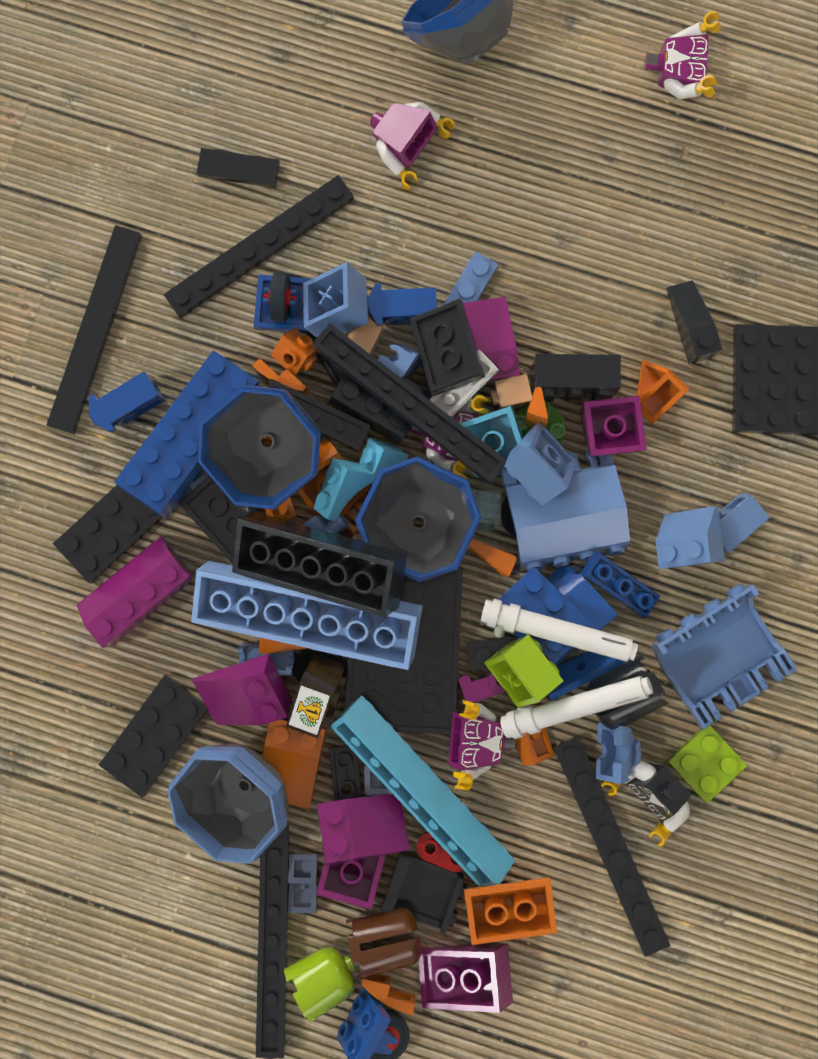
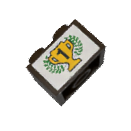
[286,653,347,739]

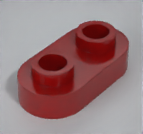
[416,831,463,872]

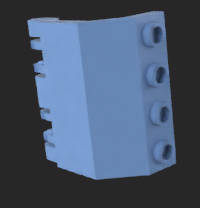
[500,449,630,572]
[651,583,797,730]

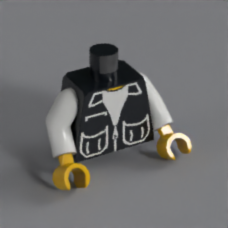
[601,761,691,846]

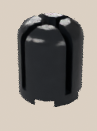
[587,654,669,730]

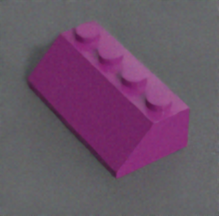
[76,536,195,648]

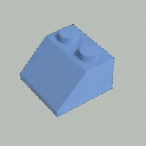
[504,422,576,506]
[655,506,725,569]

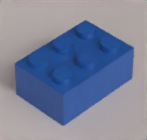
[498,567,594,666]

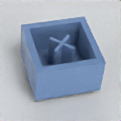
[303,262,368,337]

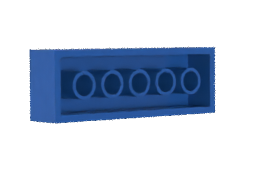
[114,350,260,519]

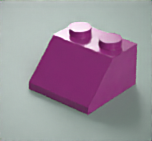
[580,396,647,457]

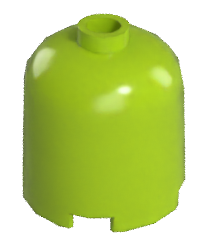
[284,947,356,1022]

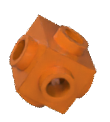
[270,328,317,376]

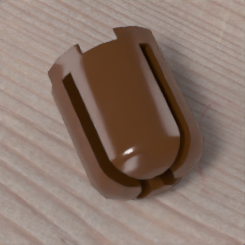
[346,907,422,979]

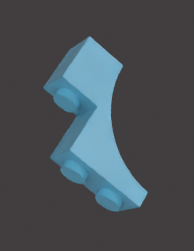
[314,439,409,521]

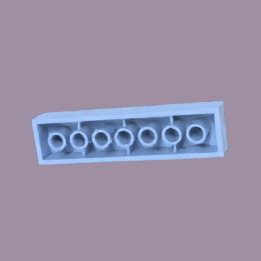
[191,561,423,670]

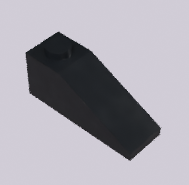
[666,280,723,364]

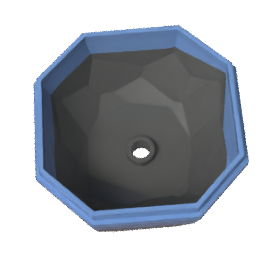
[167,743,289,864]

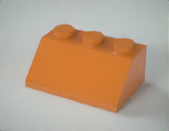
[464,877,557,945]

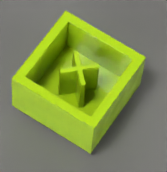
[484,634,563,708]

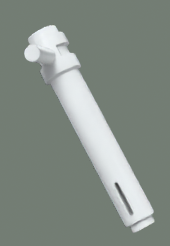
[481,599,638,662]
[501,676,653,739]

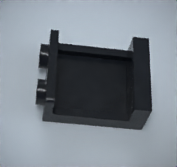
[381,851,467,934]

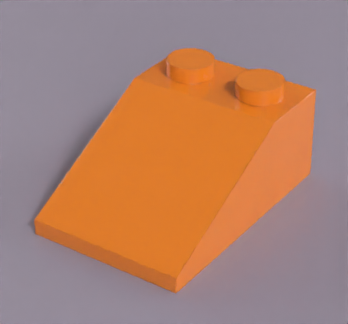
[262,718,327,809]

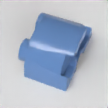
[596,723,641,784]

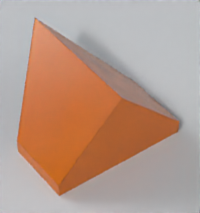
[636,359,689,425]

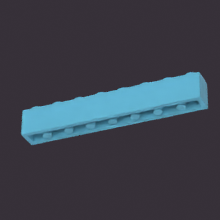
[330,696,515,887]

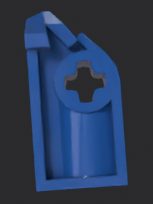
[367,283,437,326]
[89,372,166,433]
[549,565,618,630]

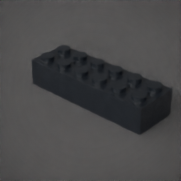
[232,512,407,618]

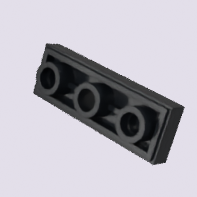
[329,745,363,801]

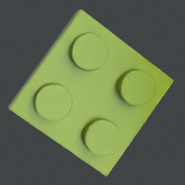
[666,726,747,803]

